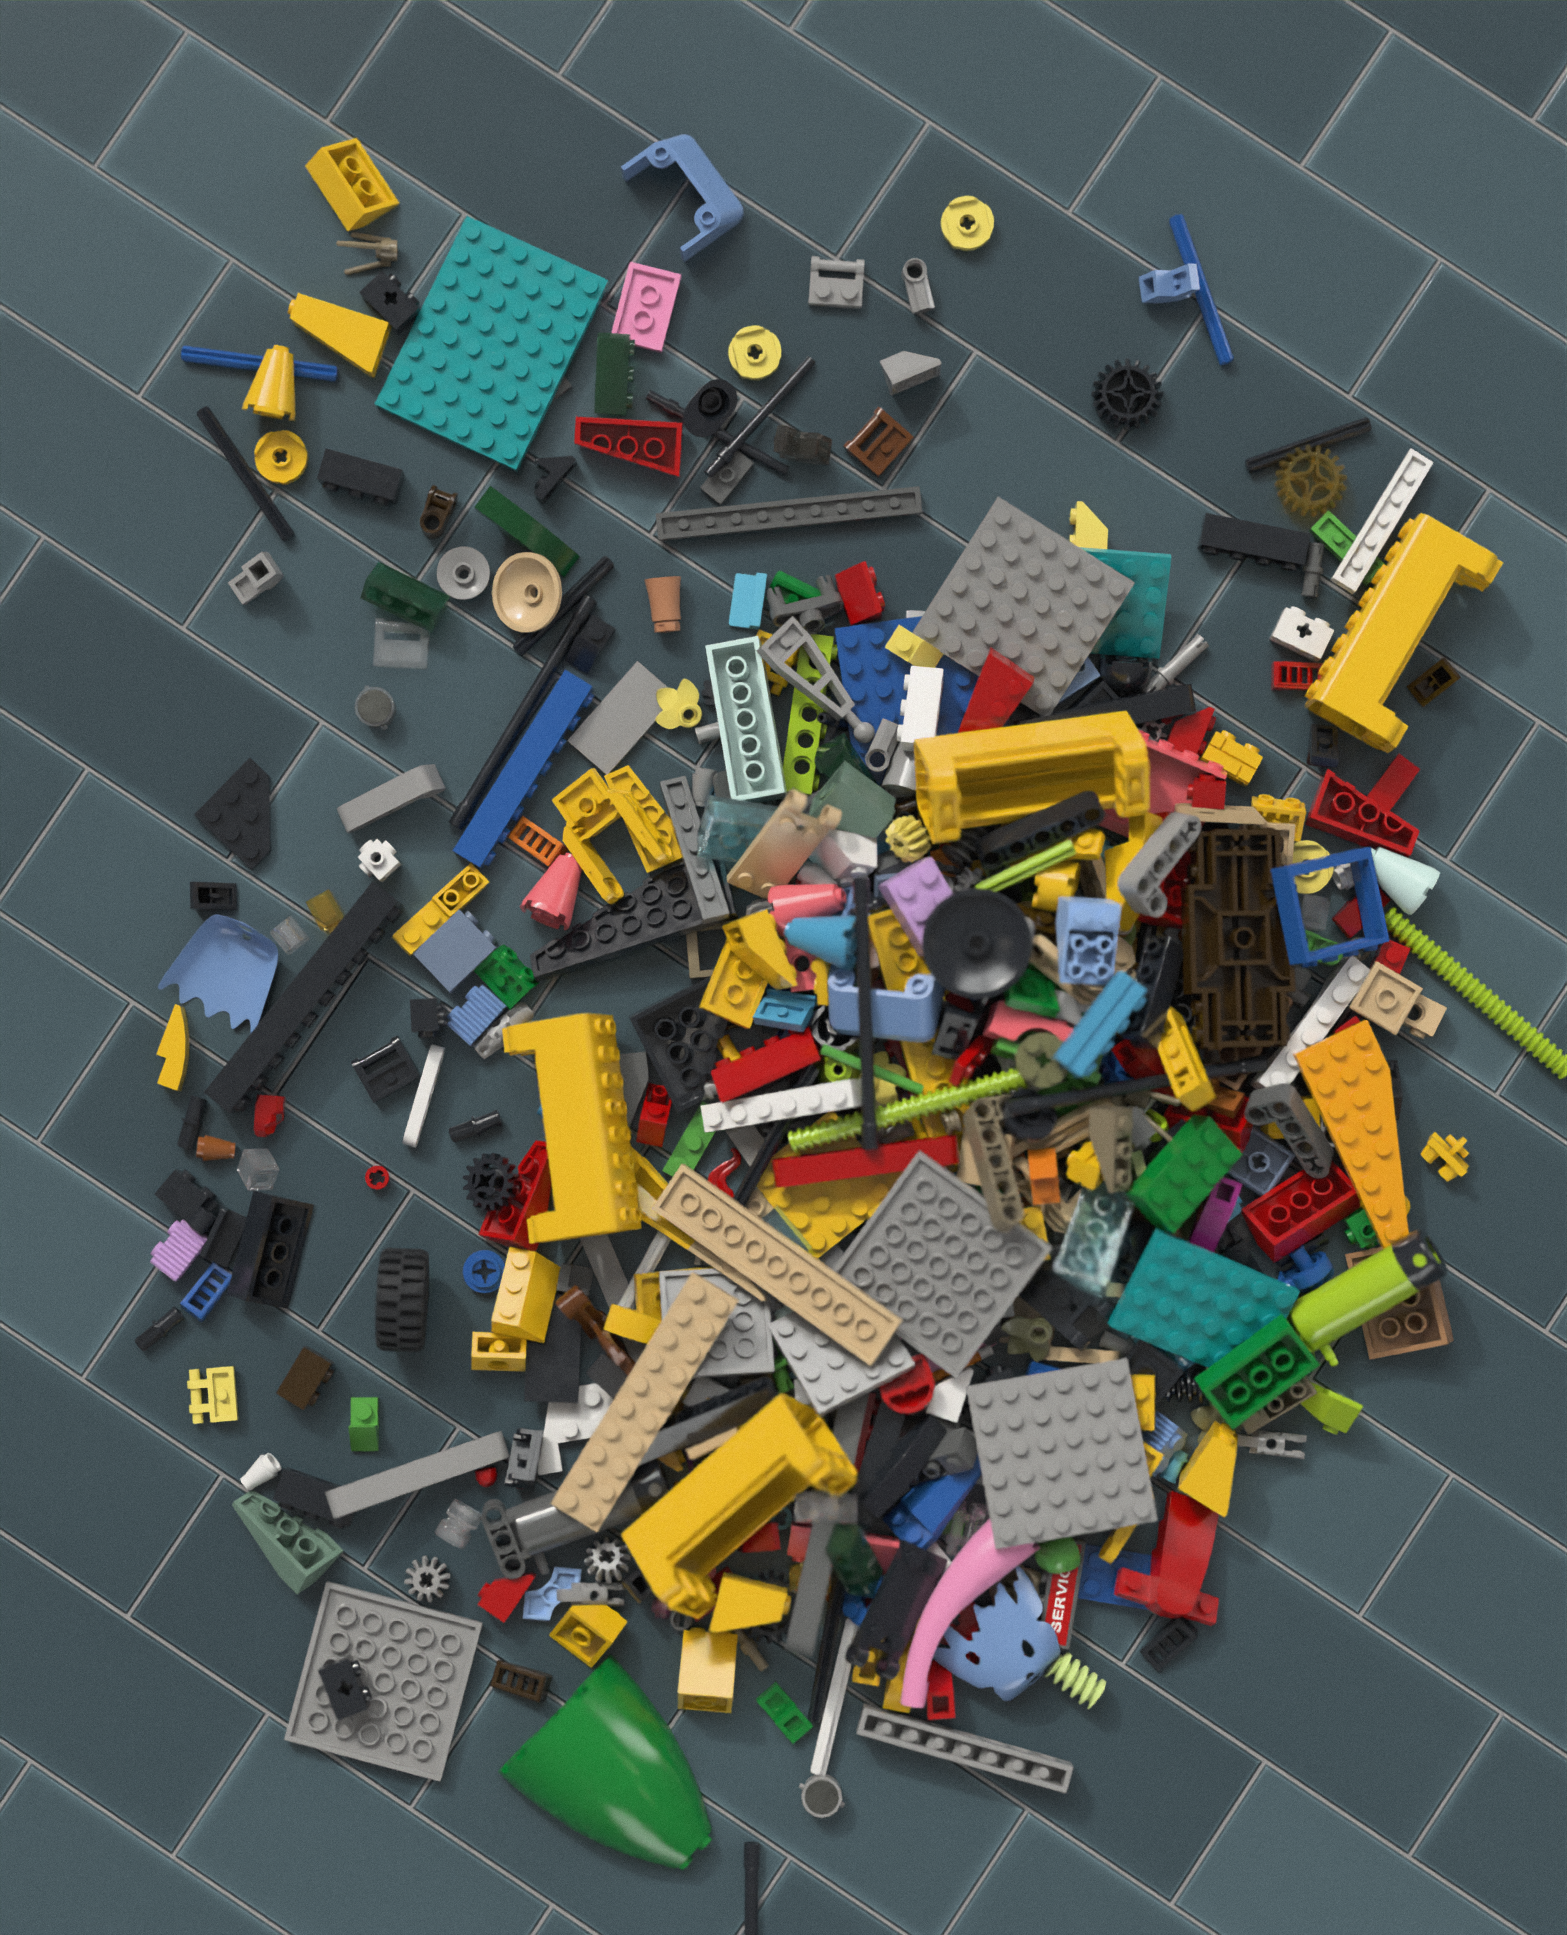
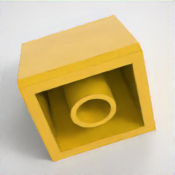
[1178,1421,1238,1518]
[710,1572,791,1632]
[678,1628,738,1713]

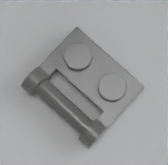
[808,256,864,309]

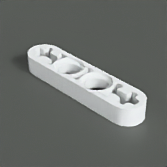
[403,1044,445,1148]

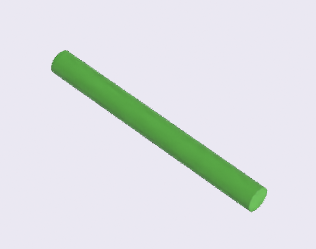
[820,1044,924,1095]

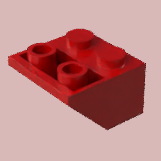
[835,561,885,626]

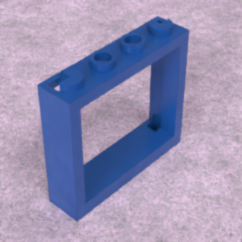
[1271,847,1389,968]

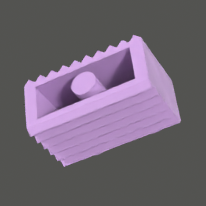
[150,1219,208,1282]

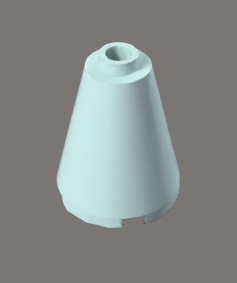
[1371,846,1440,915]

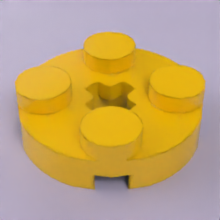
[254,430,309,485]

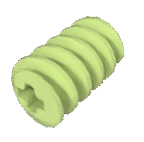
[1045,1652,1106,1710]

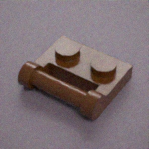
[843,407,914,478]

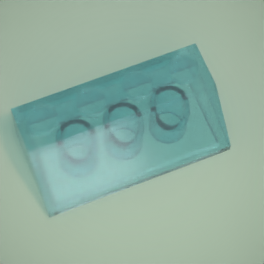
[1053,1180,1136,1297]

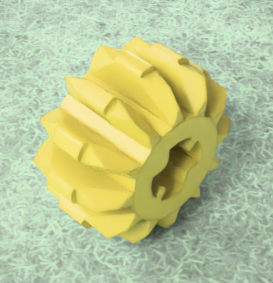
[886,815,931,863]

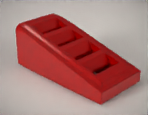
[1271,661,1323,690]

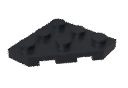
[194,758,271,871]

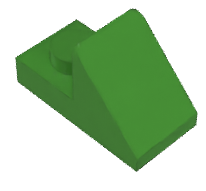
[349,1397,379,1451]

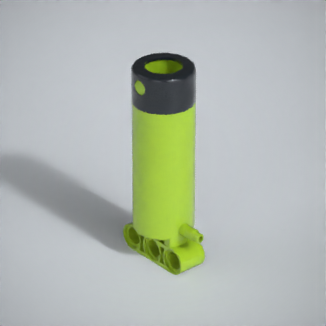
[1286,1229,1448,1367]

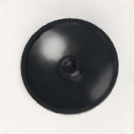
[922,888,1032,999]

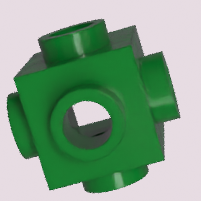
[1342,1206,1379,1249]

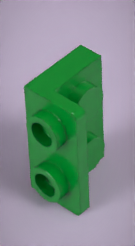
[474,944,540,1009]

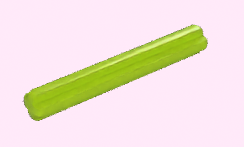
[975,840,1076,892]

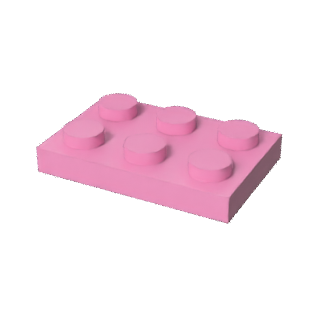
[610,262,681,353]

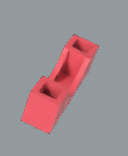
[982,999,1074,1042]

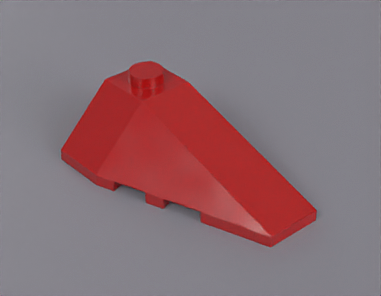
[478,1140,552,1252]

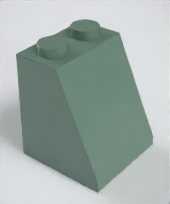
[809,761,896,838]

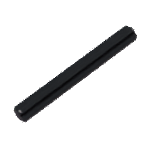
[1245,417,1372,473]
[513,556,614,656]

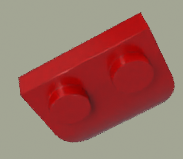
[879,1353,935,1414]

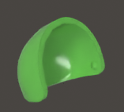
[1035,1536,1081,1574]

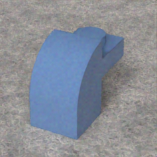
[1139,263,1200,303]

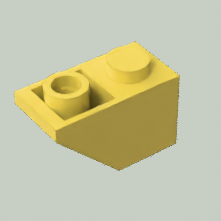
[1069,501,1108,549]

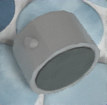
[799,1774,845,1818]

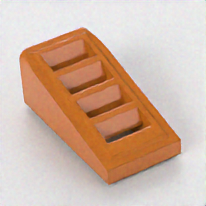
[508,816,568,867]

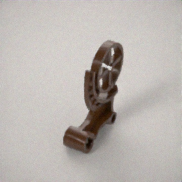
[555,1284,636,1376]

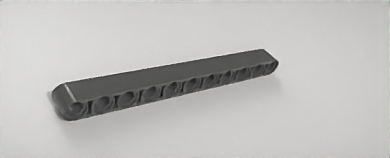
[785,1392,869,1657]

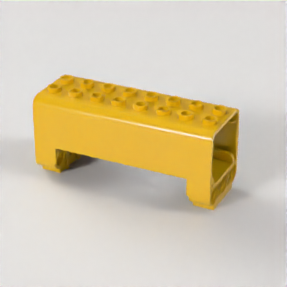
[1304,513,1503,753]
[913,711,1150,844]
[502,1013,642,1243]
[622,1393,858,1619]

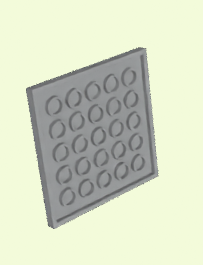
[912,496,1135,716]
[833,1150,1052,1378]
[966,1358,1157,1549]
[284,1581,483,1781]

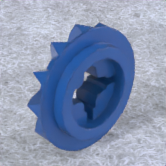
[463,1250,505,1293]

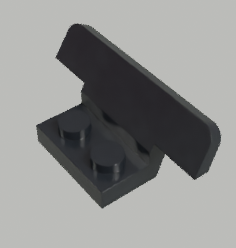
[931,995,996,1061]

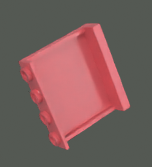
[1098,729,1227,838]

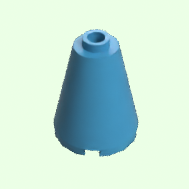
[785,916,857,970]

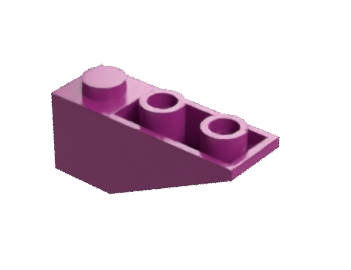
[1187,1177,1242,1253]

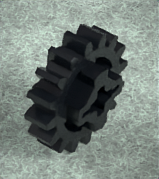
[463,1153,519,1211]

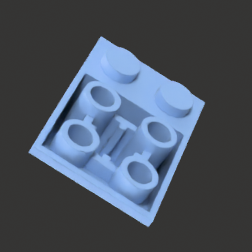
[1056,896,1121,985]

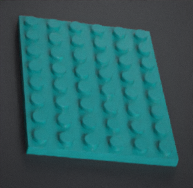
[375,216,609,472]

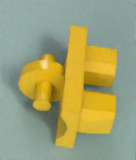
[1421,1132,1469,1182]

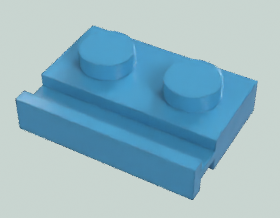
[753,988,818,1032]

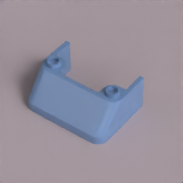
[621,134,743,262]
[828,964,946,1042]

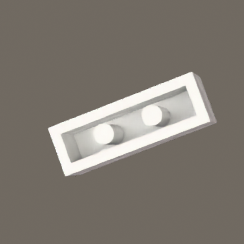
[897,666,944,752]

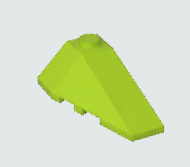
[1300,1382,1363,1435]

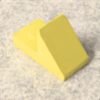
[885,625,943,668]

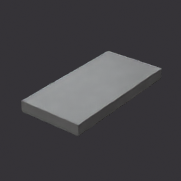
[567,661,668,775]

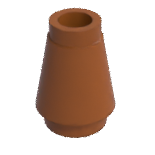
[196,1135,236,1161]

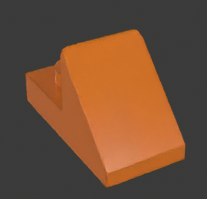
[1028,1147,1061,1205]

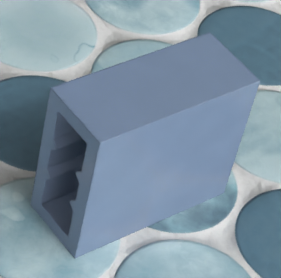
[413,909,497,993]

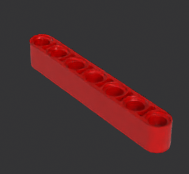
[772,1135,960,1187]

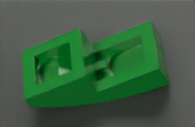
[756,1682,813,1744]

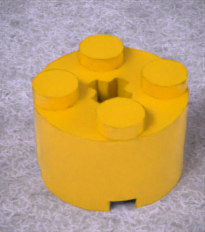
[1032,860,1080,913]

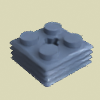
[1226,1126,1295,1197]

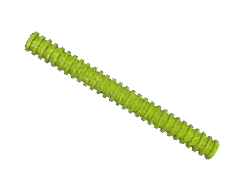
[1384,907,1567,1079]
[788,1068,1028,1154]

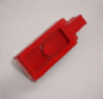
[949,1035,994,1087]

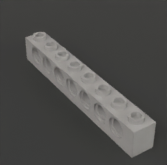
[856,1703,1073,1793]

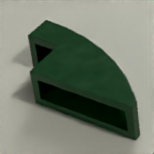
[475,486,580,578]

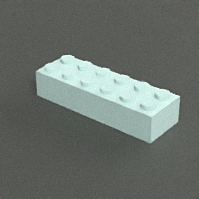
[705,636,787,807]

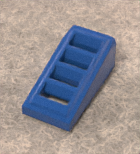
[180,1262,232,1322]

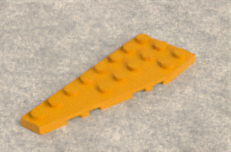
[1293,1020,1409,1249]

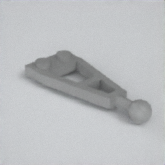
[757,616,875,743]

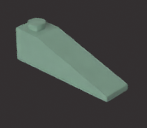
[232,1490,343,1595]

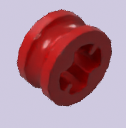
[365,1165,389,1190]

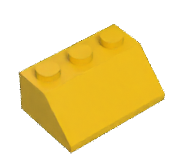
[305,138,399,231]
[491,1247,560,1343]

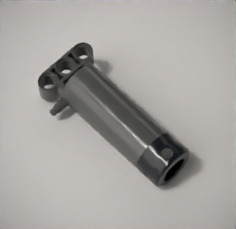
[482,1458,671,1579]

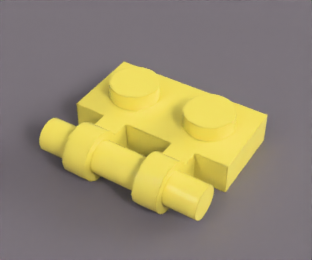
[187,1366,239,1424]

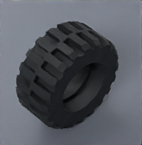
[375,1248,429,1352]

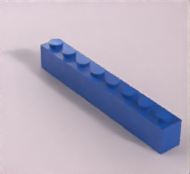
[453,670,595,869]

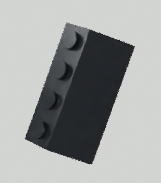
[227,1190,314,1309]

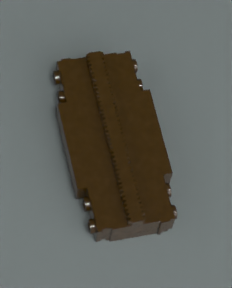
[1180,827,1296,1050]

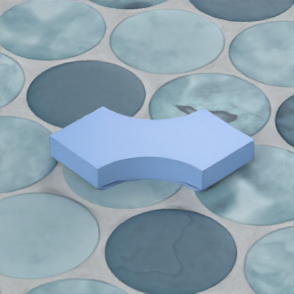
[523,1566,582,1621]

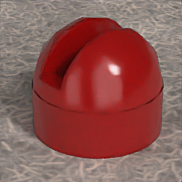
[475,1466,497,1487]

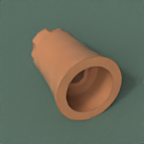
[644,576,681,633]

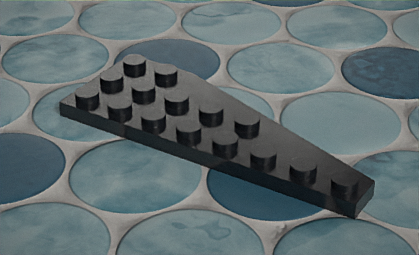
[530,847,738,982]

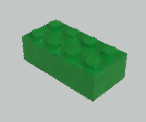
[1125,1115,1243,1233]
[1194,1314,1320,1430]

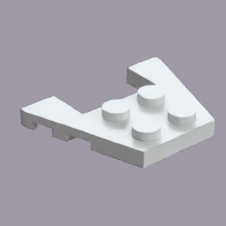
[538,1383,614,1475]

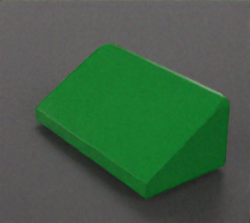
[765,571,821,604]

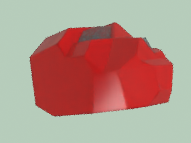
[254,1095,285,1138]

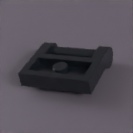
[351,1035,421,1103]

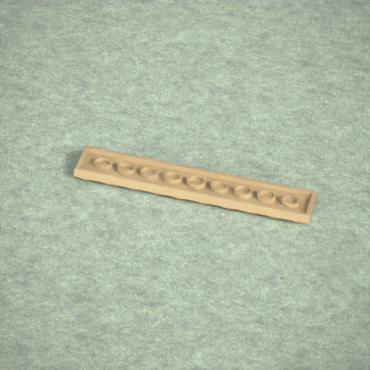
[652,1164,903,1366]
[551,1272,739,1532]

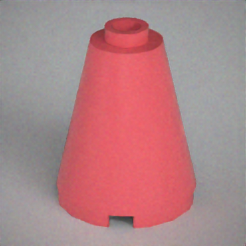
[520,853,582,930]
[768,884,847,937]

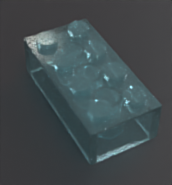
[697,795,809,873]

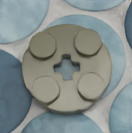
[1015,1033,1068,1088]

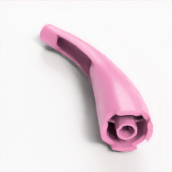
[901,1518,1040,1708]

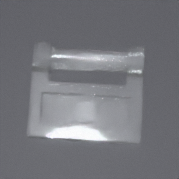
[373,618,430,670]

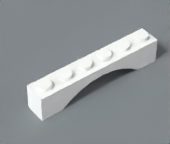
[1250,956,1370,1089]
[701,1079,862,1132]

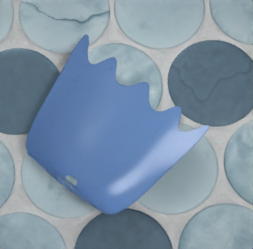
[158,914,278,1033]

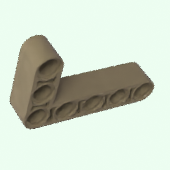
[963,1094,1024,1233]

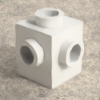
[358,839,401,882]

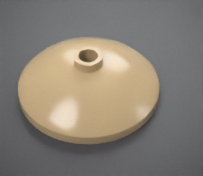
[492,552,562,632]

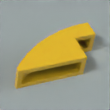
[1104,812,1162,932]

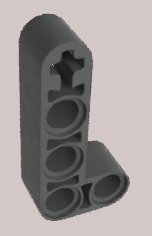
[1244,1083,1334,1178]

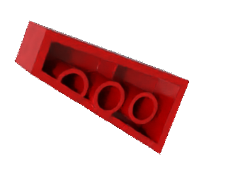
[574,417,683,478]
[957,647,1035,733]
[1305,769,1420,858]

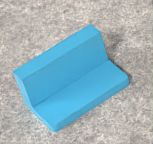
[729,573,767,630]

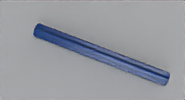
[1169,214,1234,365]
[181,346,338,381]

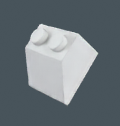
[808,829,877,888]
[924,1367,973,1423]

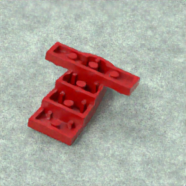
[1114,1491,1219,1626]

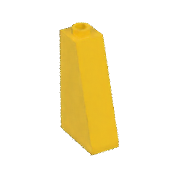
[288,293,391,378]

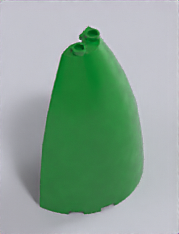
[498,1654,712,1870]

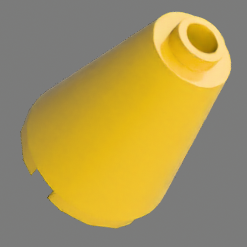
[242,345,295,421]

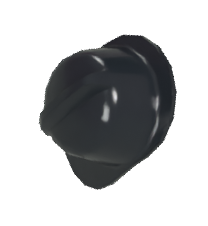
[683,379,738,438]

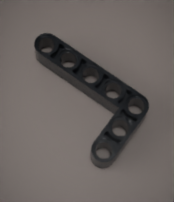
[975,791,1105,904]

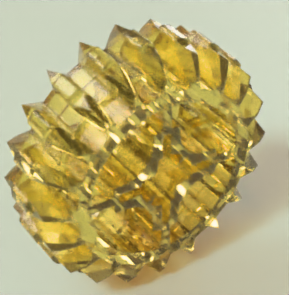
[1275,445,1347,517]

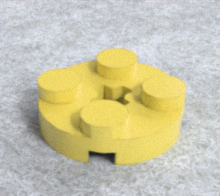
[941,196,994,251]
[728,326,781,380]
[1292,840,1334,894]

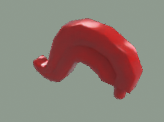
[708,1148,741,1198]

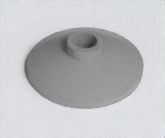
[437,547,490,600]

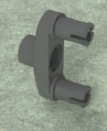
[765,575,844,635]

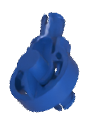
[1277,1245,1334,1293]

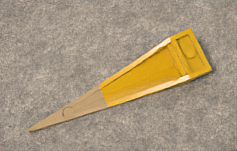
[631,1146,767,1301]

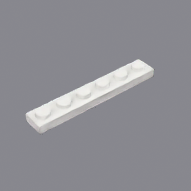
[1331,449,1433,594]

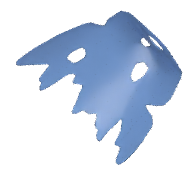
[932,1566,1060,1701]

